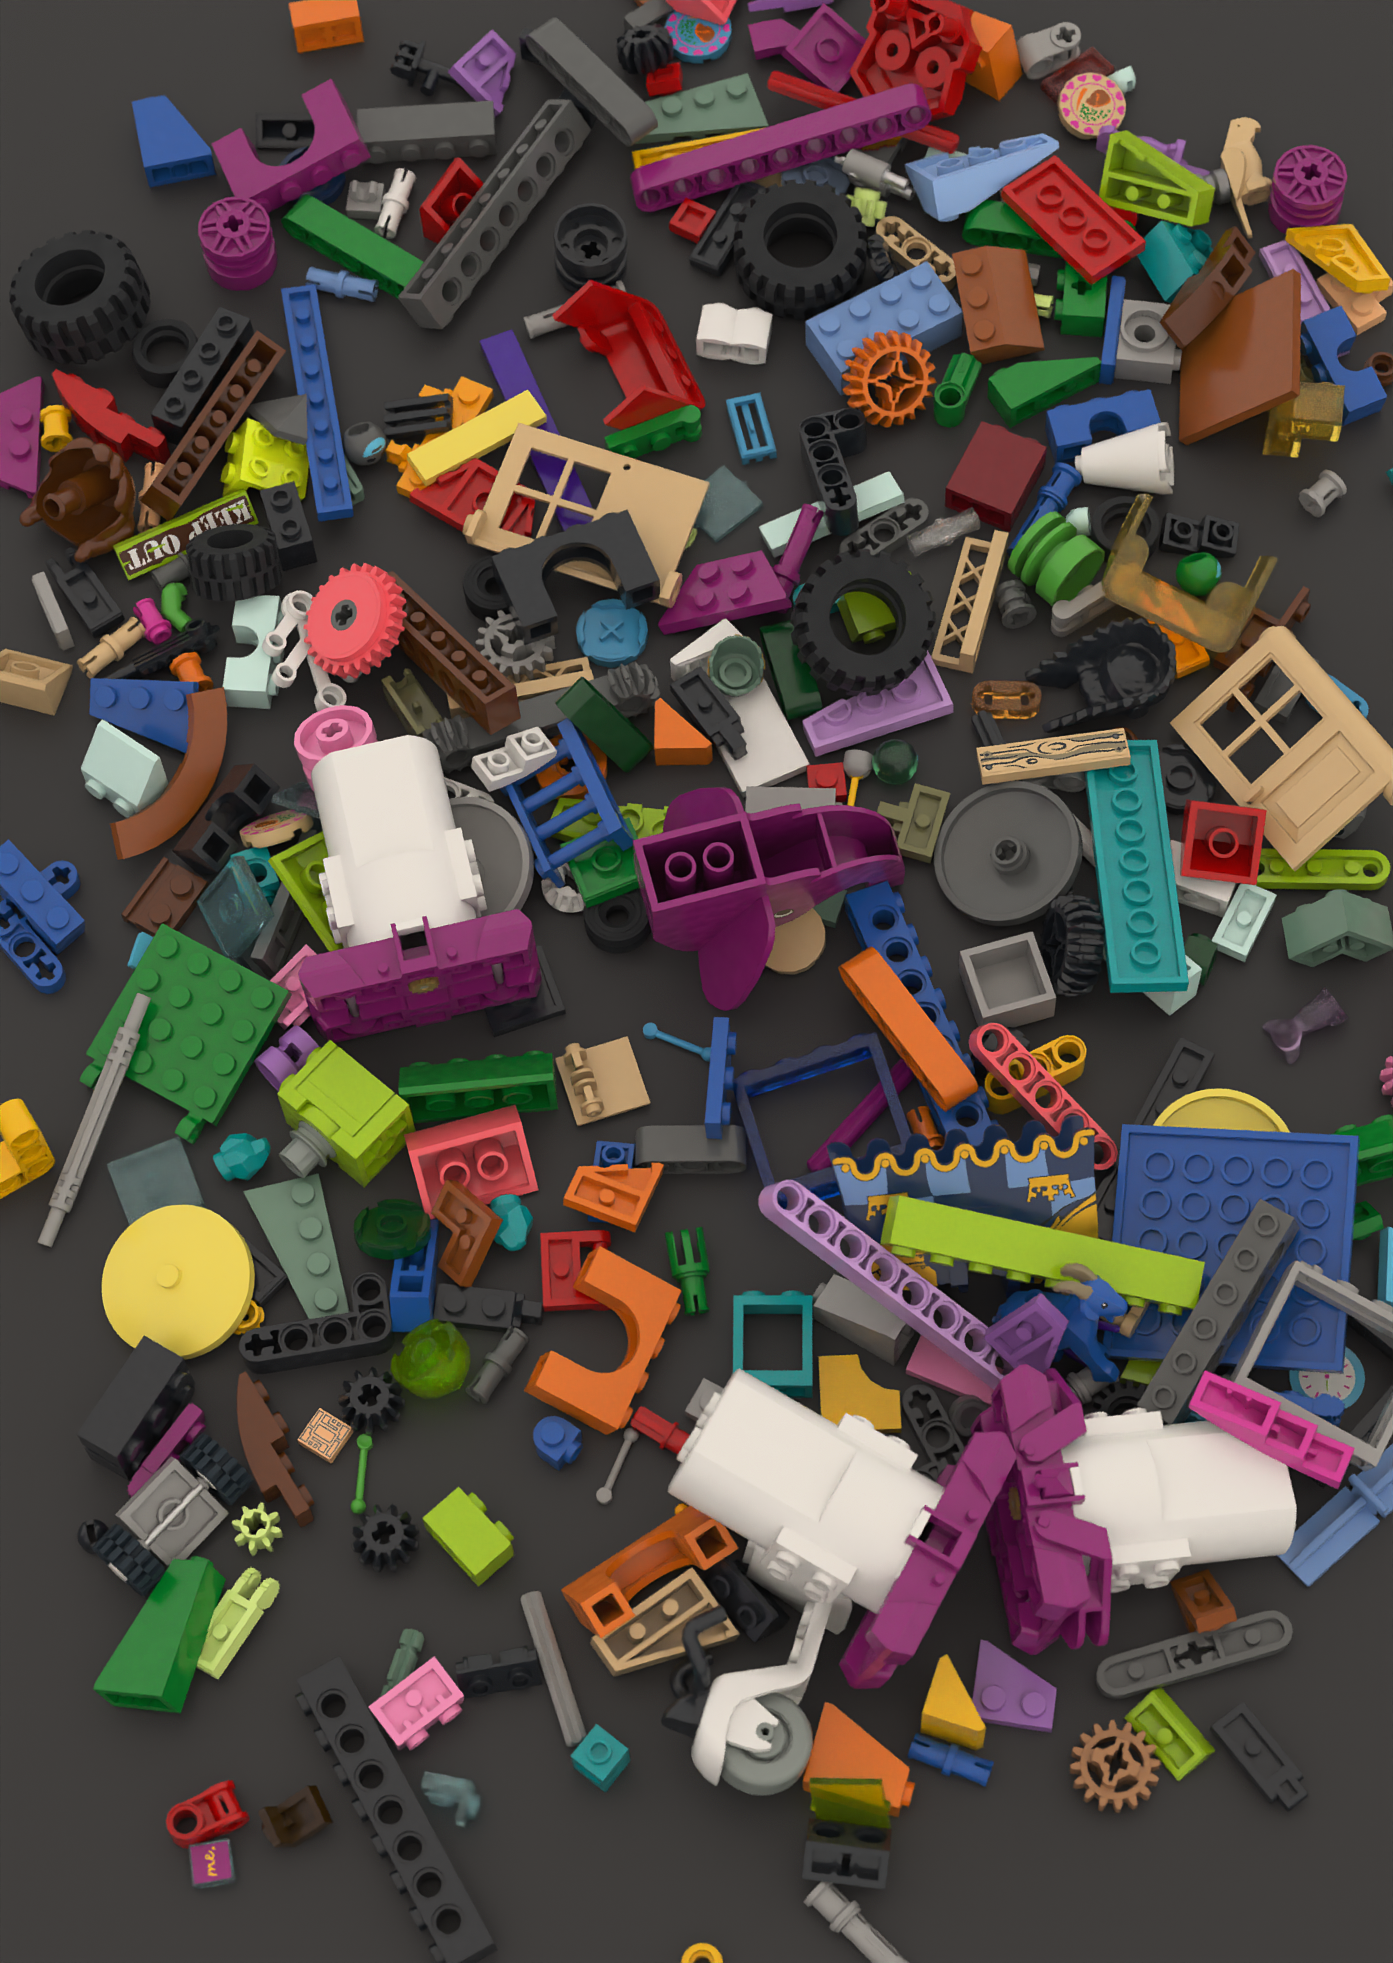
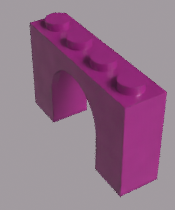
[212,79,371,214]

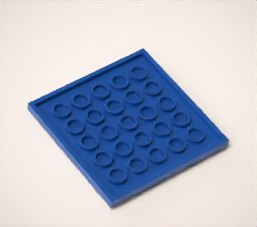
[1103,1124,1360,1374]

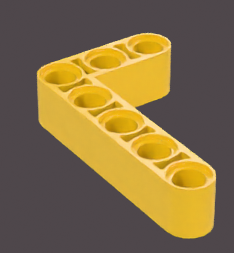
[0,1098,55,1199]

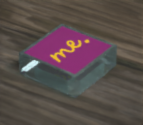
[188,1839,236,1889]

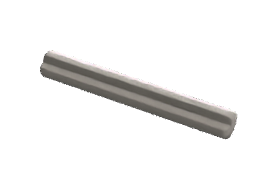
[520,1591,587,1747]

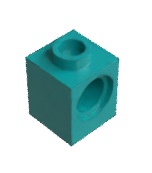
[230,847,280,909]
[570,1724,631,1792]

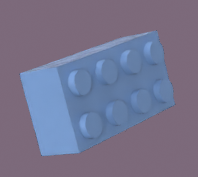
[806,261,963,396]

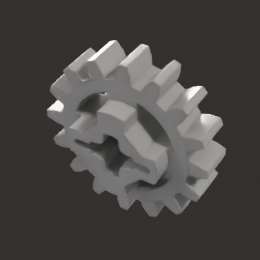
[476,610,555,683]

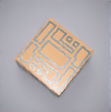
[297,1408,354,1464]

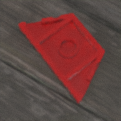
[409,458,536,538]

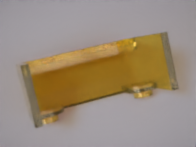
[1101,493,1278,652]

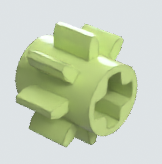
[846,187,887,227]
[232,1503,283,1556]

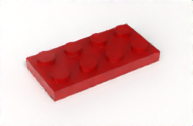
[1001,155,1146,285]

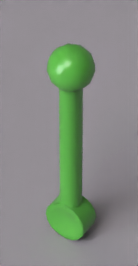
[350,1434,373,1514]

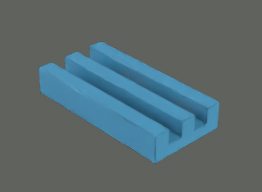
[726,393,777,465]

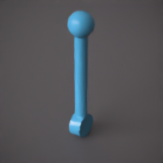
[643,1023,711,1062]

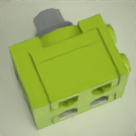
[277,1040,416,1188]

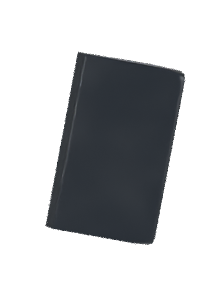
[256,113,315,148]

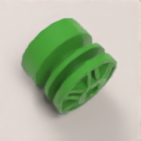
[1008,511,1105,606]

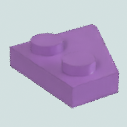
[448,29,516,118]
[983,1293,1069,1373]
[972,1640,1057,1733]

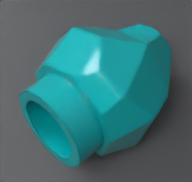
[213,1133,271,1182]
[490,1194,533,1251]

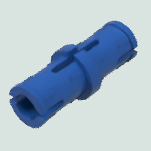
[907,1732,994,1787]

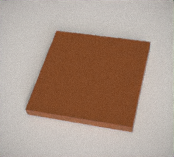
[1179,269,1301,445]

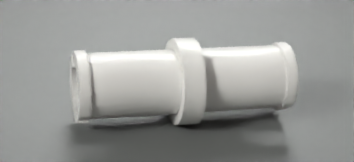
[374,168,416,239]

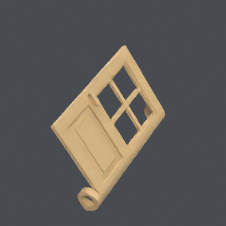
[463,423,710,608]
[1170,626,1393,871]

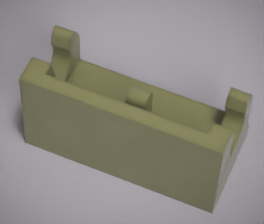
[381,668,443,738]

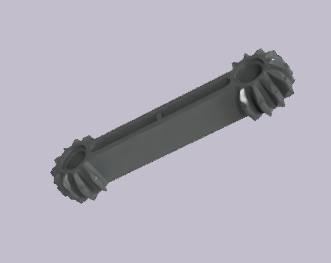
[422,661,660,774]

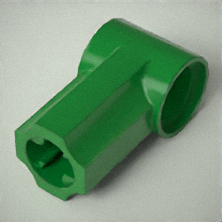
[933,352,982,428]

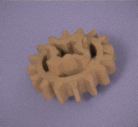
[1069,1720,1161,1814]

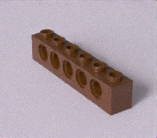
[140,330,286,521]
[388,571,521,735]

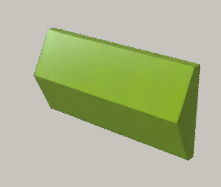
[268,831,344,952]

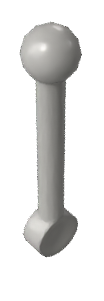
[596,1427,639,1505]

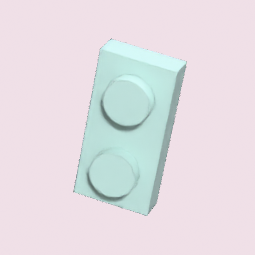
[1212,883,1277,962]

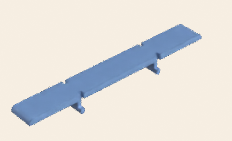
[1276,1444,1393,1587]

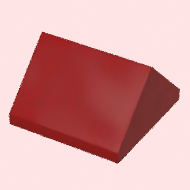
[419,157,484,243]

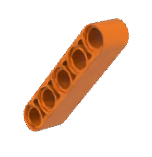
[838,946,979,1112]

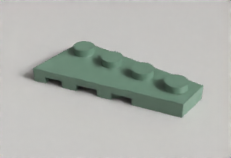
[243,1173,350,1319]

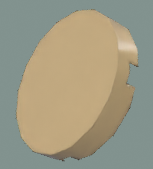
[765,908,826,975]

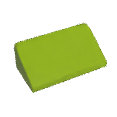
[1124,1688,1215,1781]

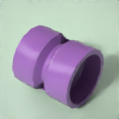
[255,1025,319,1092]

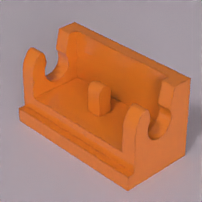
[289,0,364,53]

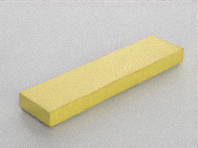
[407,390,547,486]

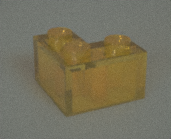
[1263,382,1345,457]

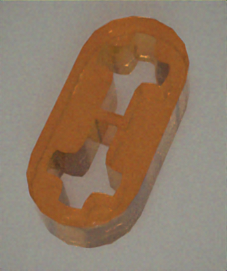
[971,680,1042,719]

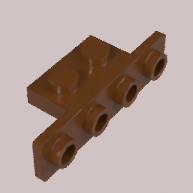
[1213,586,1311,713]

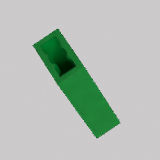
[93,1556,226,1713]

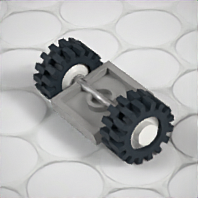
[92,1433,254,1597]

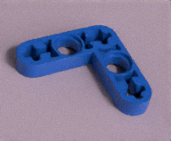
[0,861,81,994]

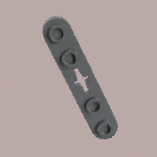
[1095,1610,1293,1700]

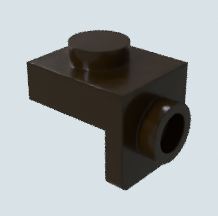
[258,1785,333,1847]

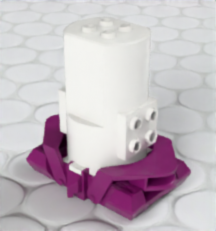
[970,1364,1296,1655]

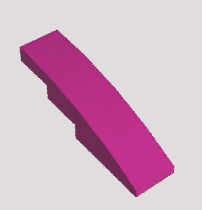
[1189,1371,1355,1489]

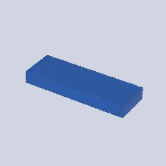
[1099,276,1126,385]

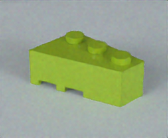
[1099,130,1215,227]

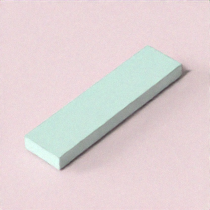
[759,471,905,558]

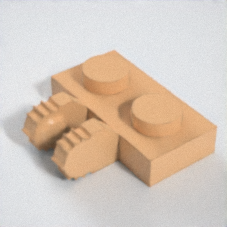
[1316,273,1393,335]

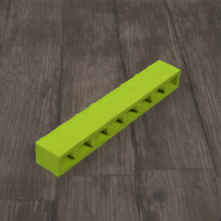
[880,1195,1205,1316]

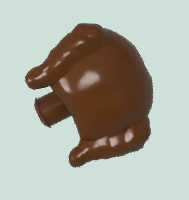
[19,437,136,563]

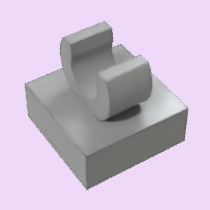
[346,180,386,220]

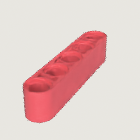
[968,1023,1118,1171]

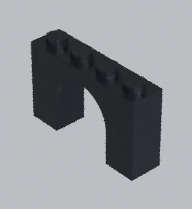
[492,510,660,646]

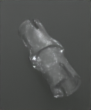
[906,507,981,557]

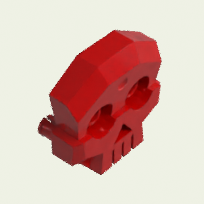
[849,0,982,122]

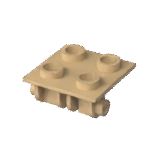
[555,1036,650,1127]

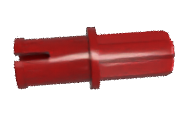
[630,1406,690,1455]

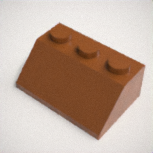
[952,246,1045,365]

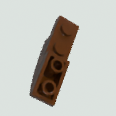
[1160,226,1256,349]
[237,1371,315,1528]

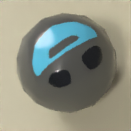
[342,422,387,466]

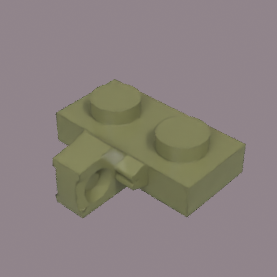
[877,783,951,863]

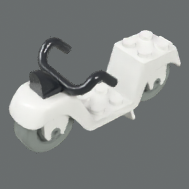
[661,1540,854,1795]

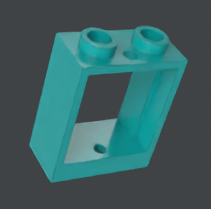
[733,1291,813,1398]

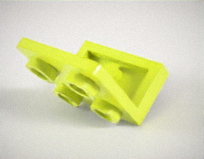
[221,418,309,501]

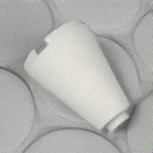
[1075,422,1174,495]

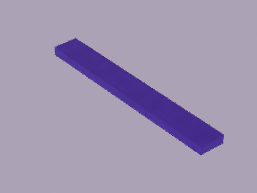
[480,329,593,532]

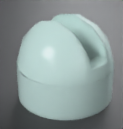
[1107,66,1136,95]
[1066,507,1091,536]

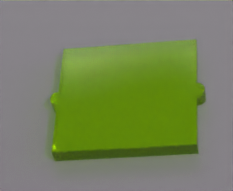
[809,1778,891,1828]

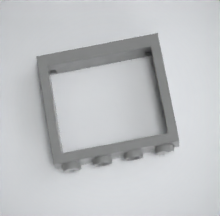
[1229,1260,1393,1471]

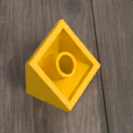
[920,1654,986,1751]

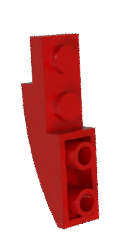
[52,369,171,465]

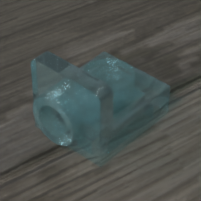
[421,1771,481,1829]

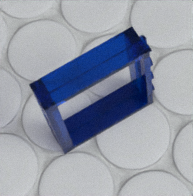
[733,1032,911,1209]

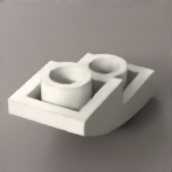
[471,727,557,792]

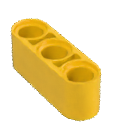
[984,1035,1087,1114]

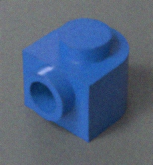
[533,1416,583,1471]

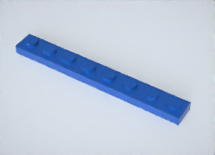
[281,284,354,522]

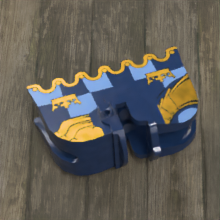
[827,1115,1098,1300]

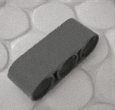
[635,1125,747,1174]

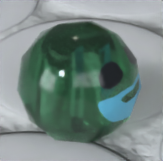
[872,739,919,785]

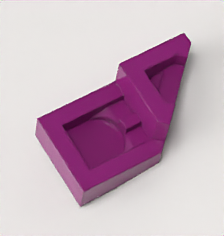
[748,19,800,60]

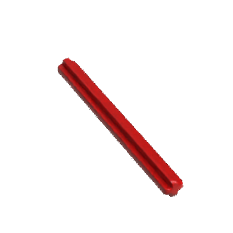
[768,70,959,154]

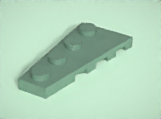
[634,73,769,144]

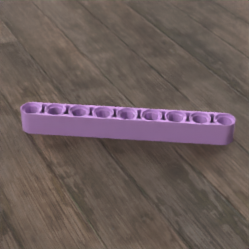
[758,1180,1014,1389]

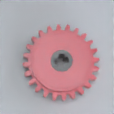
[303,563,407,679]

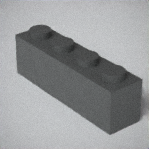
[357,101,497,164]

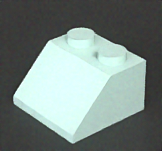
[81,719,169,818]

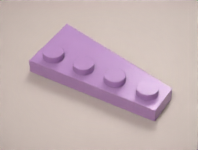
[802,650,954,757]

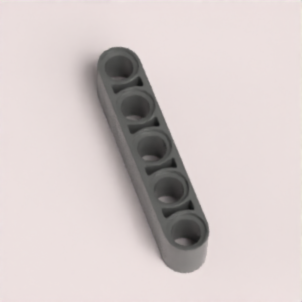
[525,17,658,147]

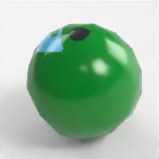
[1176,552,1222,596]

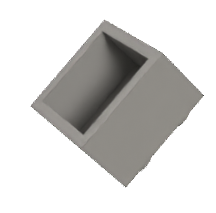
[958,931,1056,1036]

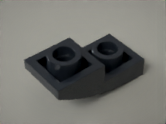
[1158,512,1240,558]

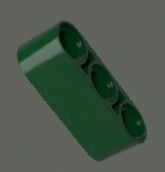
[759,620,822,721]
[555,676,654,773]

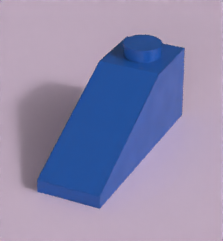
[389,1220,439,1333]

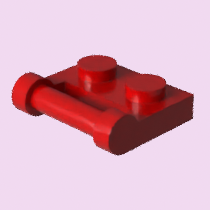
[540,1230,611,1312]

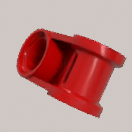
[166,1780,250,1849]

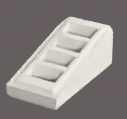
[670,619,742,681]

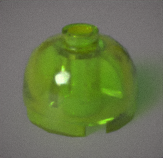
[391,1319,471,1399]

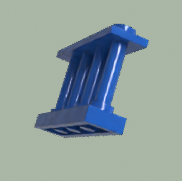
[500,718,634,888]

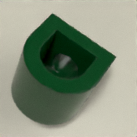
[1184,933,1218,986]

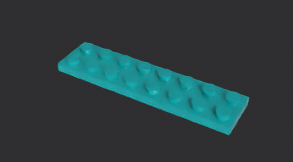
[1084,740,1189,993]

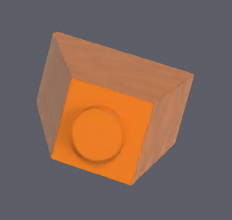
[803,1702,915,1817]

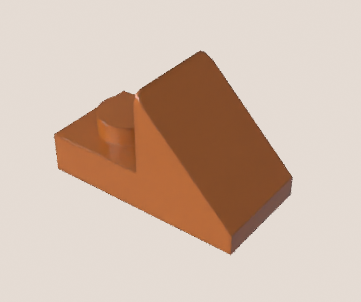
[1170,1569,1237,1633]

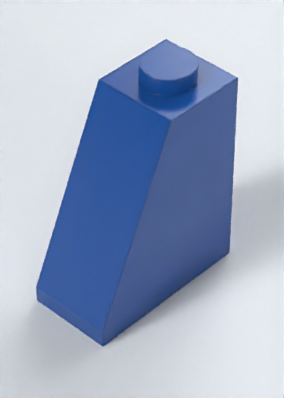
[132,95,216,188]

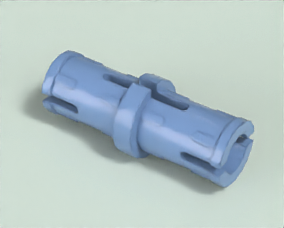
[306,266,379,302]

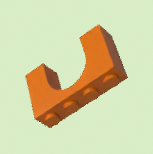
[524,1246,682,1435]
[561,1506,739,1638]

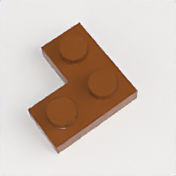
[431,1179,503,1287]

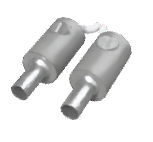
[834,149,915,200]

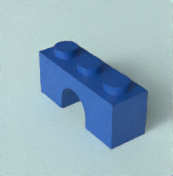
[1300,306,1387,426]
[1045,389,1161,463]
[0,839,85,956]

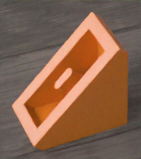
[654,698,713,765]

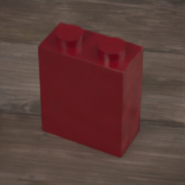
[945,421,1047,533]

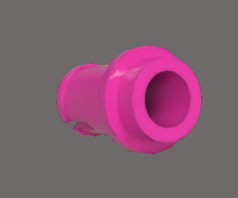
[133,598,172,645]

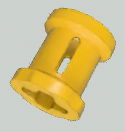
[40,405,73,452]

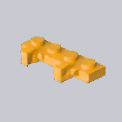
[385,377,494,498]

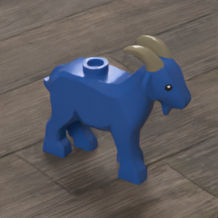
[992,1263,1128,1382]

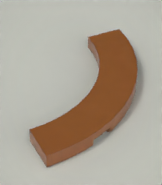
[110,687,227,860]

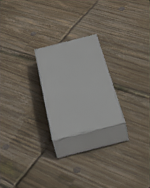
[31,571,74,651]

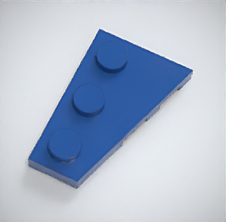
[89,678,199,753]
[705,1017,737,1139]

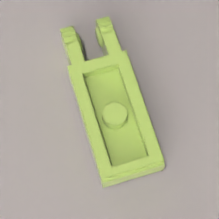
[196,1567,280,1679]

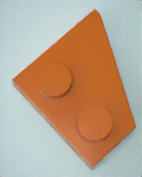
[563,1163,664,1232]

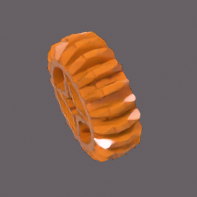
[841,330,936,427]

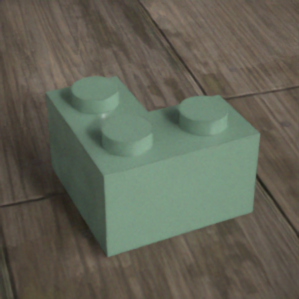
[1282,889,1393,967]

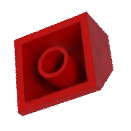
[1180,799,1267,885]

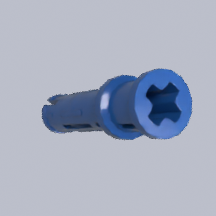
[1006,462,1083,557]

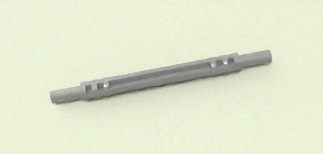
[37,993,151,1248]

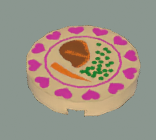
[1057,73,1126,140]
[240,808,314,848]

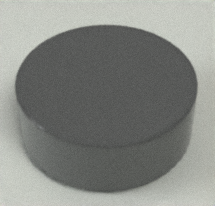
[948,1395,988,1437]

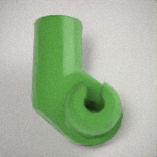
[161,582,193,633]

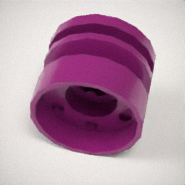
[1268,145,1347,235]
[198,197,277,291]

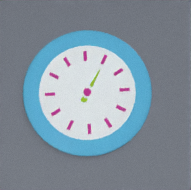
[1289,1347,1365,1409]

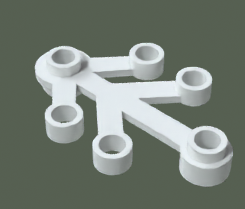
[262,590,362,711]

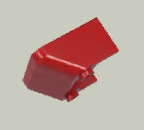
[552,280,706,430]

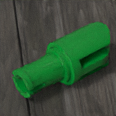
[664,1227,710,1316]

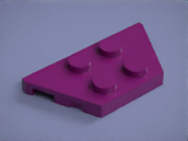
[0,376,44,499]
[658,550,792,635]

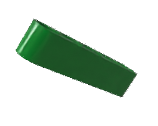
[281,194,424,299]
[962,200,1136,266]

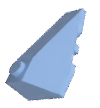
[905,133,1059,222]

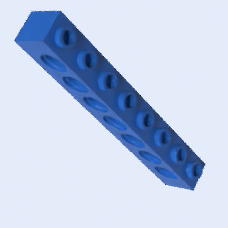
[845,880,999,1145]

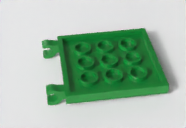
[79,923,292,1145]

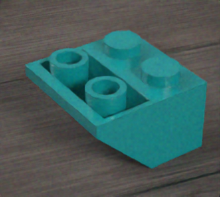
[1137,220,1213,303]

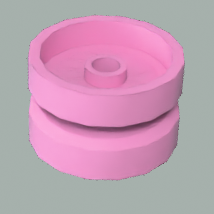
[294,705,378,791]

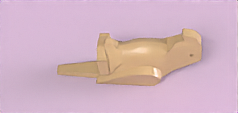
[1221,117,1272,239]

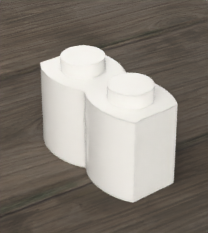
[696,303,772,365]

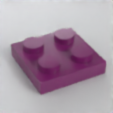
[781,3,866,92]

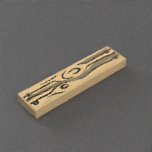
[976,728,1131,785]

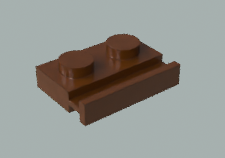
[121,857,210,937]

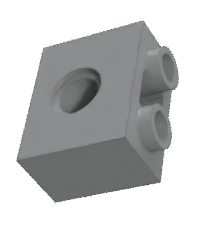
[1114,299,1182,384]

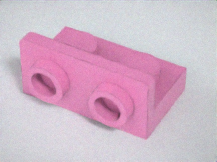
[369,1656,464,1751]

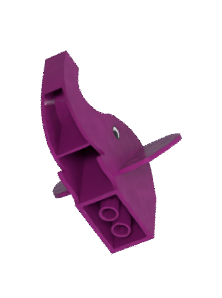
[633,787,905,1011]

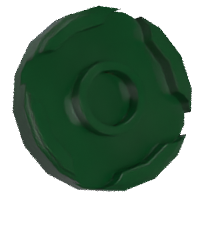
[353,1199,431,1260]

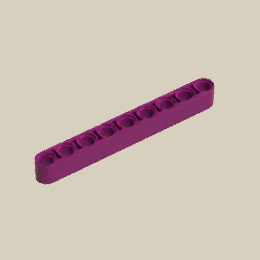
[630,83,931,212]

